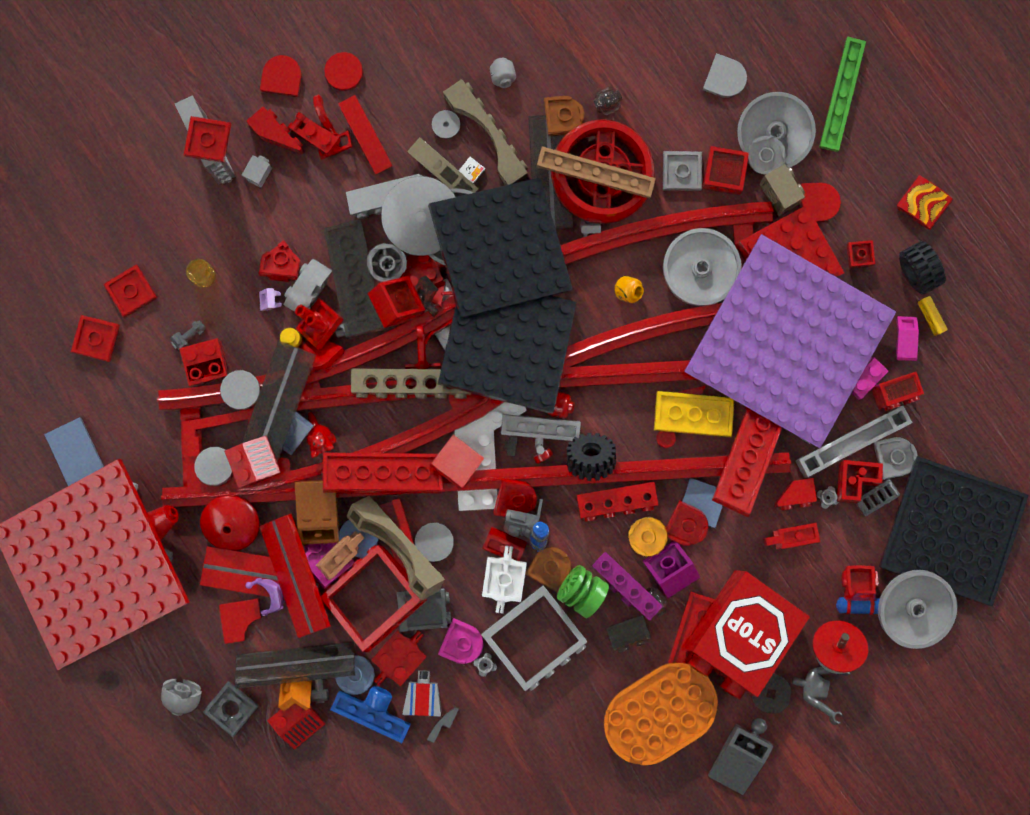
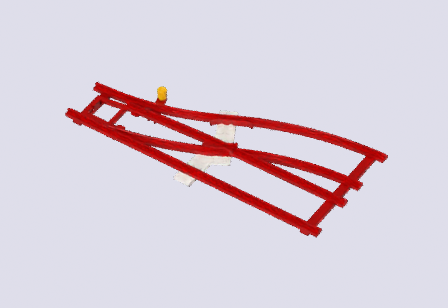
[157,202,791,511]

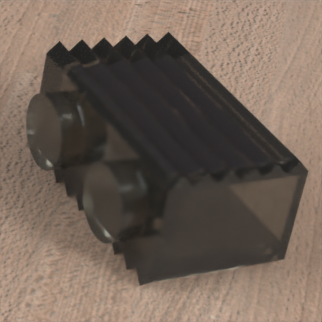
[605,615,651,653]

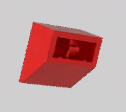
[179,338,227,386]

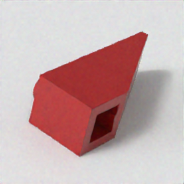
[246,106,304,155]

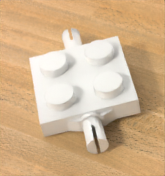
[482,546,527,613]

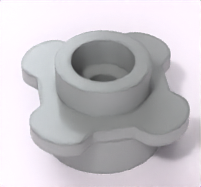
[817,486,839,509]
[474,653,497,677]

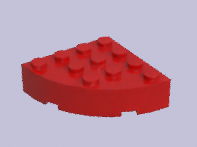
[735,205,844,277]

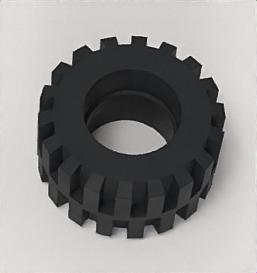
[899,241,946,295]

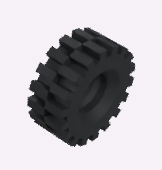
[567,433,616,481]

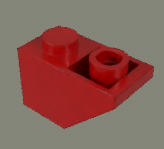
[775,478,817,510]

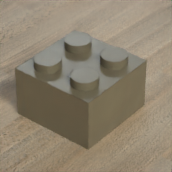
[759,164,805,216]

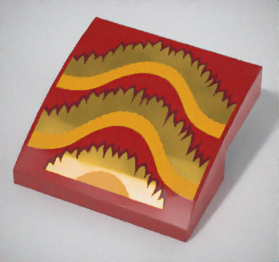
[897,175,953,230]

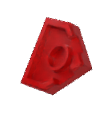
[259,240,301,282]

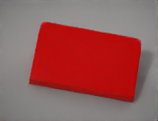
[482,527,527,561]

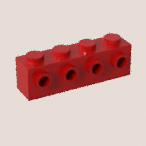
[576,482,658,522]

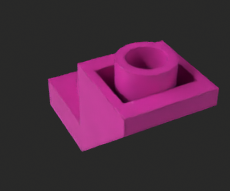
[896,316,919,361]

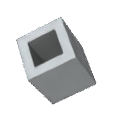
[242,155,272,188]

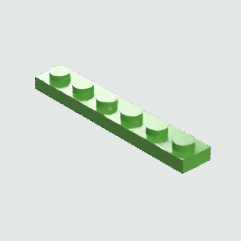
[819,36,866,152]

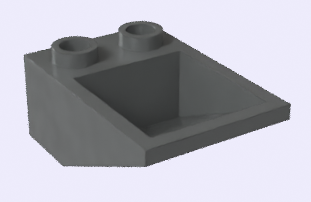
[708,718,774,795]

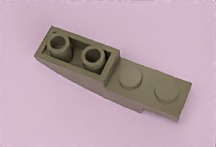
[407,137,479,193]

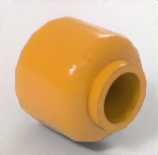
[615,276,644,303]

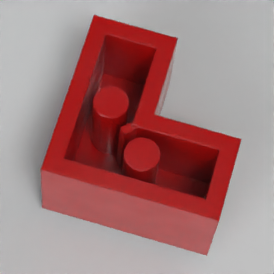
[837,460,883,504]

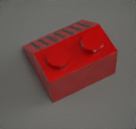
[224,435,281,488]
[267,704,325,750]

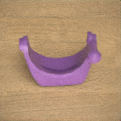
[245,578,285,616]

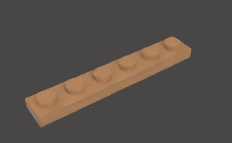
[536,146,656,199]

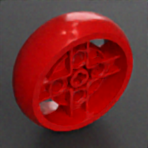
[551,120,655,224]

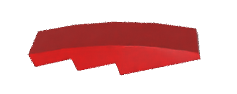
[338,95,392,175]

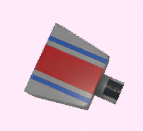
[403,670,441,716]

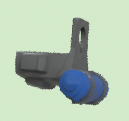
[504,499,549,552]

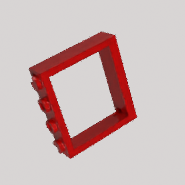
[320,545,427,652]

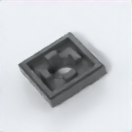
[203,681,259,737]

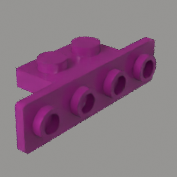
[592,552,662,620]

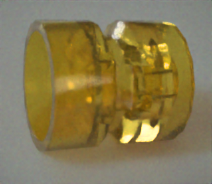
[186,259,216,288]

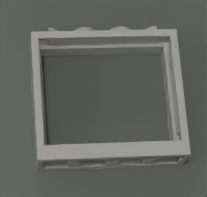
[175,95,236,185]
[481,585,587,691]

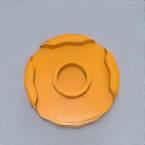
[628,517,668,556]

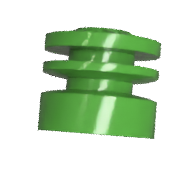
[557,565,609,618]

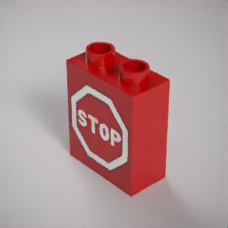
[683,570,810,700]

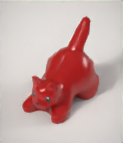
[306,412,336,458]

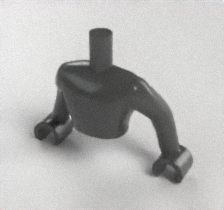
[792,667,851,725]

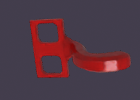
[313,94,352,160]
[405,325,441,369]

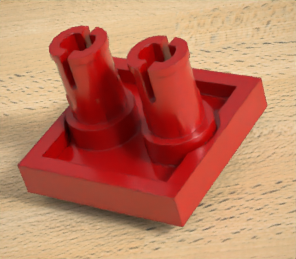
[295,298,344,350]

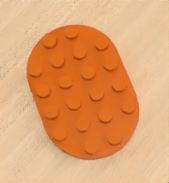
[604,663,718,765]

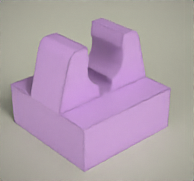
[259,288,282,311]

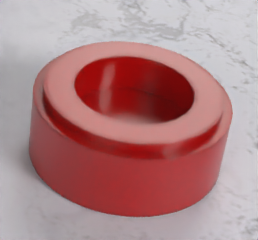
[656,431,676,448]
[533,448,553,464]

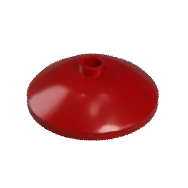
[200,495,260,551]

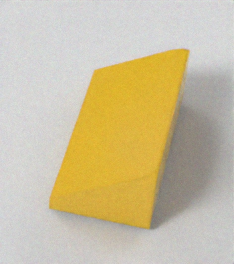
[918,296,947,336]

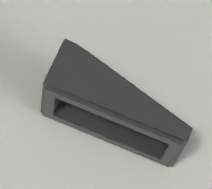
[857,479,900,517]

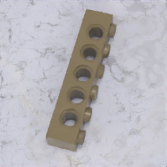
[351,369,471,399]

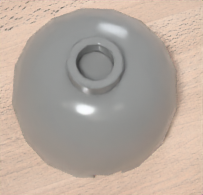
[367,243,407,282]
[161,679,202,716]

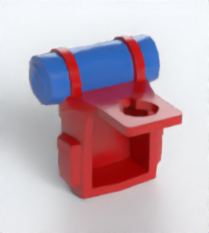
[836,565,880,615]

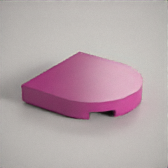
[438,618,483,664]

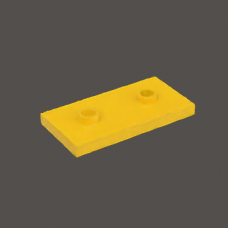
[654,391,734,437]

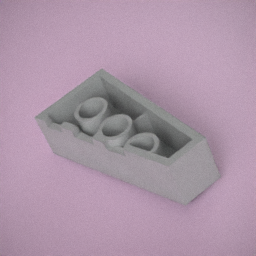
[346,174,422,219]

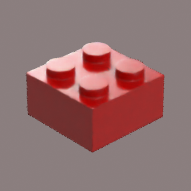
[847,240,875,268]

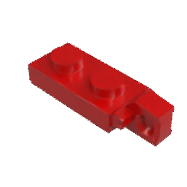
[763,523,820,549]

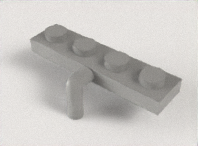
[501,414,581,454]

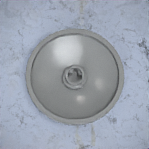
[737,92,816,168]
[382,176,455,255]
[663,228,741,306]
[878,570,957,649]

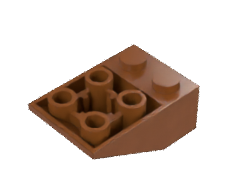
[295,481,340,544]

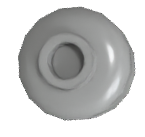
[489,58,516,88]

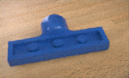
[330,686,411,743]

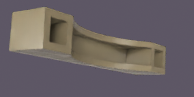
[443,79,529,185]
[346,496,445,601]

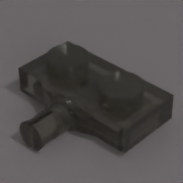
[415,276,439,317]

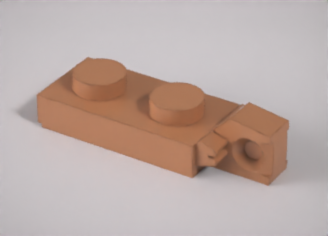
[315,531,364,580]

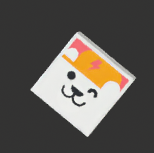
[459,157,485,184]

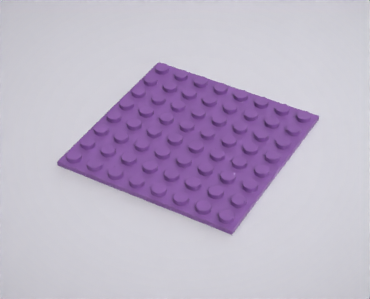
[684,234,896,448]

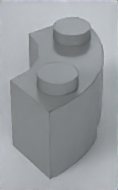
[284,259,332,312]

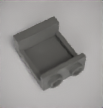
[397,588,451,632]

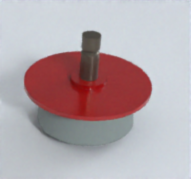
[813,621,868,674]

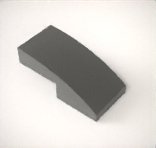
[427,707,459,743]

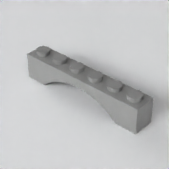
[795,406,912,478]

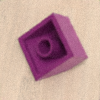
[643,541,701,599]

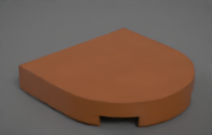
[543,96,584,136]
[525,547,571,593]

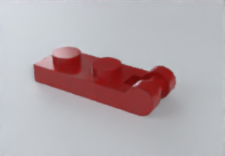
[288,112,341,156]

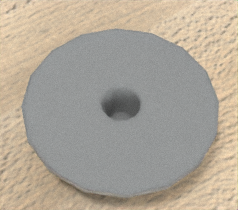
[432,110,460,138]

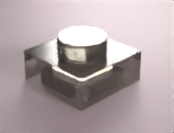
[504,436,518,457]

